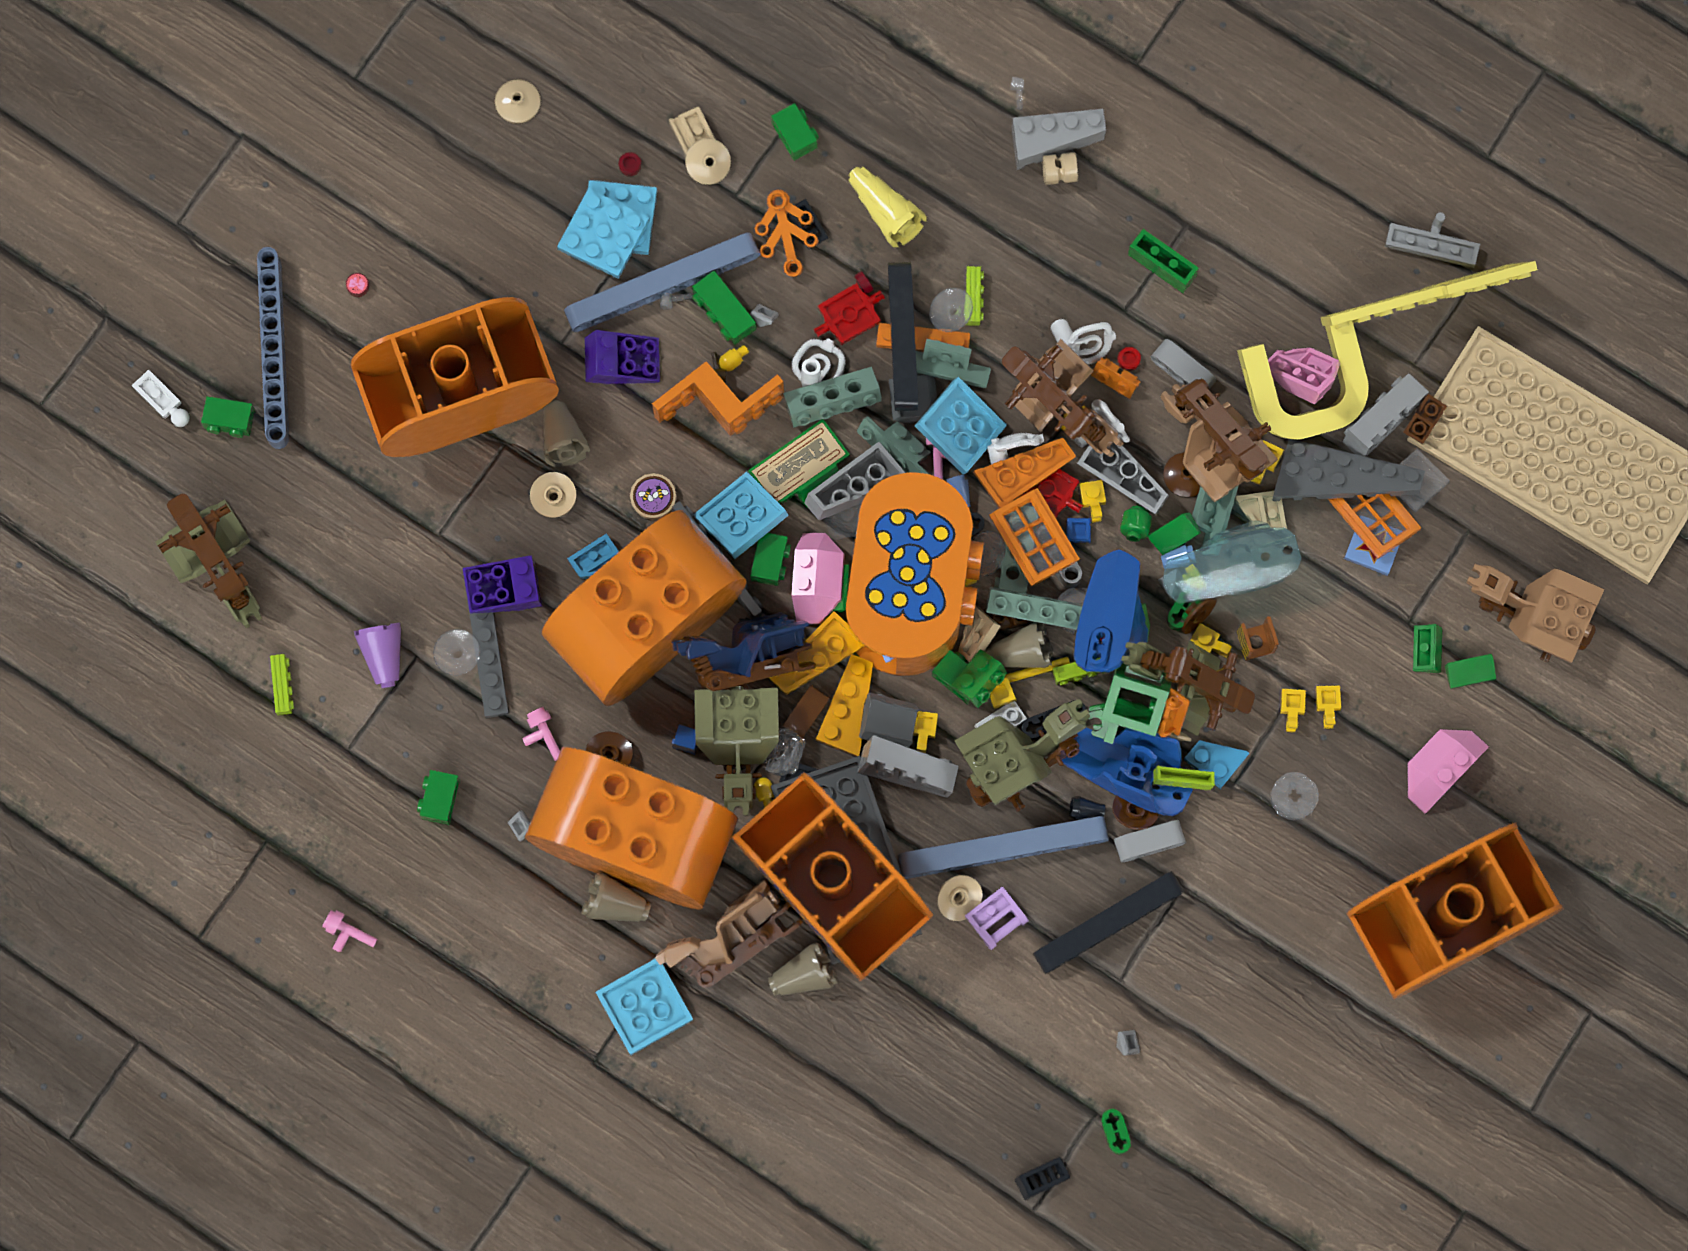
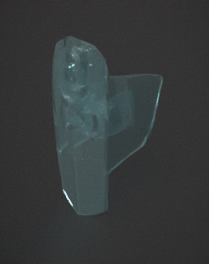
[1163,520,1301,603]

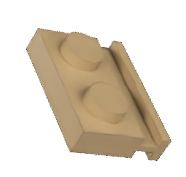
[669,106,715,156]

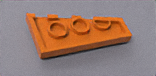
[973,438,1076,508]

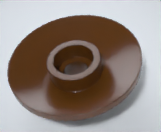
[1163,452,1200,498]
[1182,597,1217,634]
[586,731,633,766]
[1112,795,1159,830]

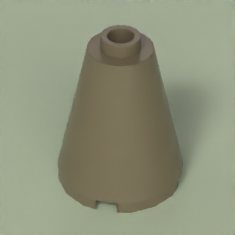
[544,400,590,466]

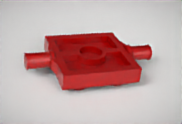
[813,283,885,346]
[1018,469,1084,518]

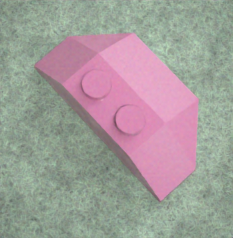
[1268,348,1340,404]
[792,533,845,624]
[1408,729,1489,814]

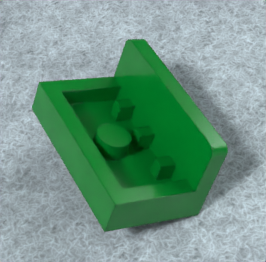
[951,649,1007,708]

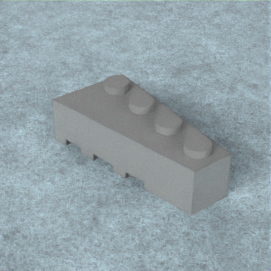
[1012,109,1106,170]
[1343,373,1429,457]
[804,442,905,520]
[1077,443,1169,515]
[857,735,958,798]

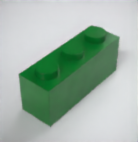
[1128,229,1199,293]
[692,271,756,346]

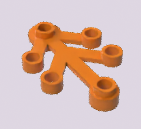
[755,190,819,277]

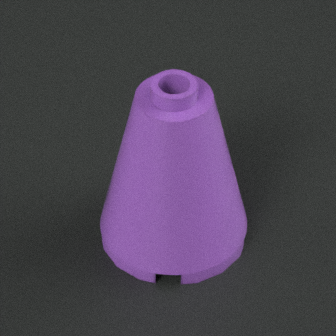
[354,623,401,688]

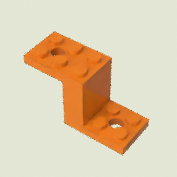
[652,361,784,436]

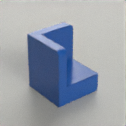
[671,725,698,755]

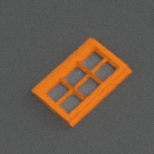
[989,488,1080,587]
[1328,494,1421,559]

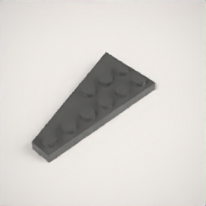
[1272,439,1425,501]

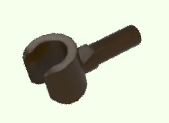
[711,352,726,383]

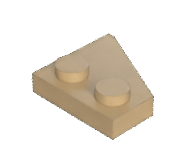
[1235,491,1288,540]
[958,605,1000,662]

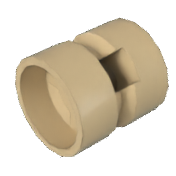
[1042,153,1078,185]

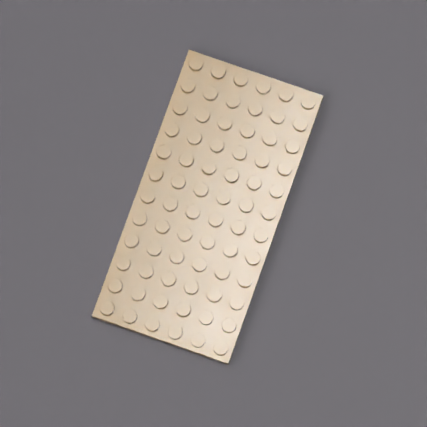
[1407,326,1688,585]

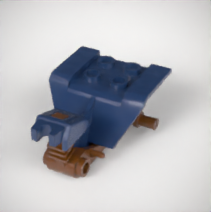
[672,612,816,691]

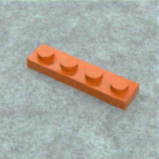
[876,323,970,352]

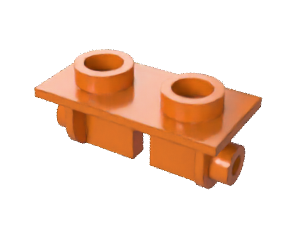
[1091,358,1141,399]
[1158,688,1190,738]

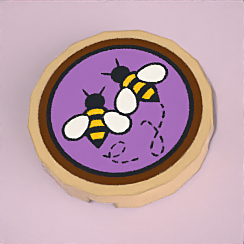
[630,473,677,520]

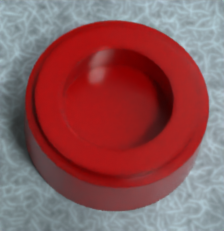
[1117,347,1141,371]

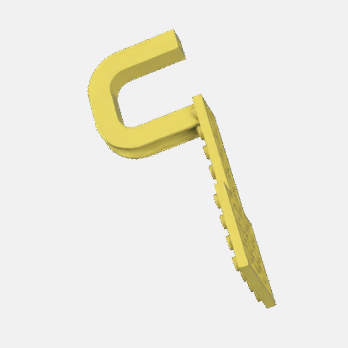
[1237,261,1538,439]

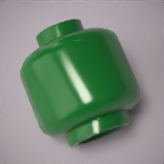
[1120,506,1152,542]

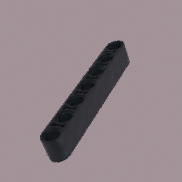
[888,262,918,411]
[1033,871,1185,974]

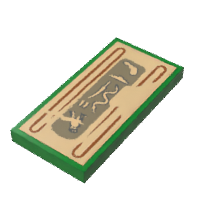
[748,419,850,505]

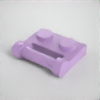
[965,887,1028,950]

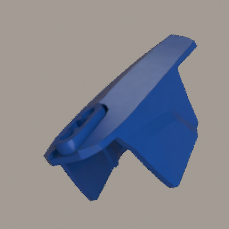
[1074,550,1148,672]
[1062,728,1193,816]

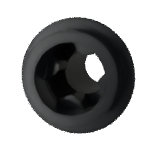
[1069,796,1105,819]

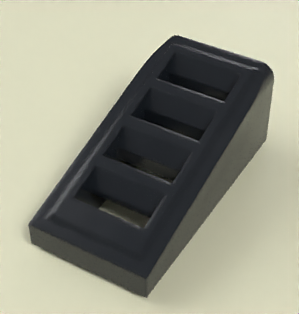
[786,199,829,249]
[1015,1157,1071,1201]

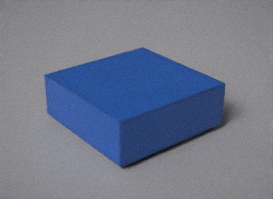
[1067,518,1091,543]

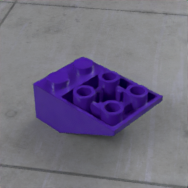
[585,330,660,384]
[463,555,542,614]

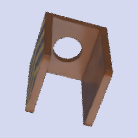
[1236,616,1279,661]

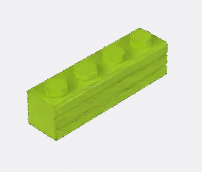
[966,266,984,326]
[270,654,294,715]
[1052,658,1108,686]
[1153,766,1215,790]

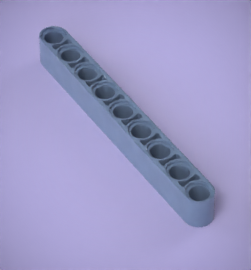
[564,233,760,332]
[257,247,289,449]
[898,816,1109,879]

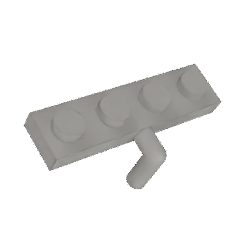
[1385,213,1480,268]

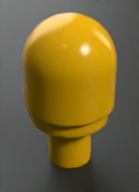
[719,345,749,371]
[754,777,774,808]

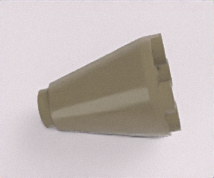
[986,622,1053,668]
[581,872,651,922]
[768,943,839,996]

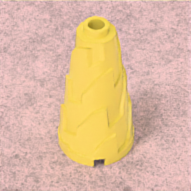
[849,167,927,247]

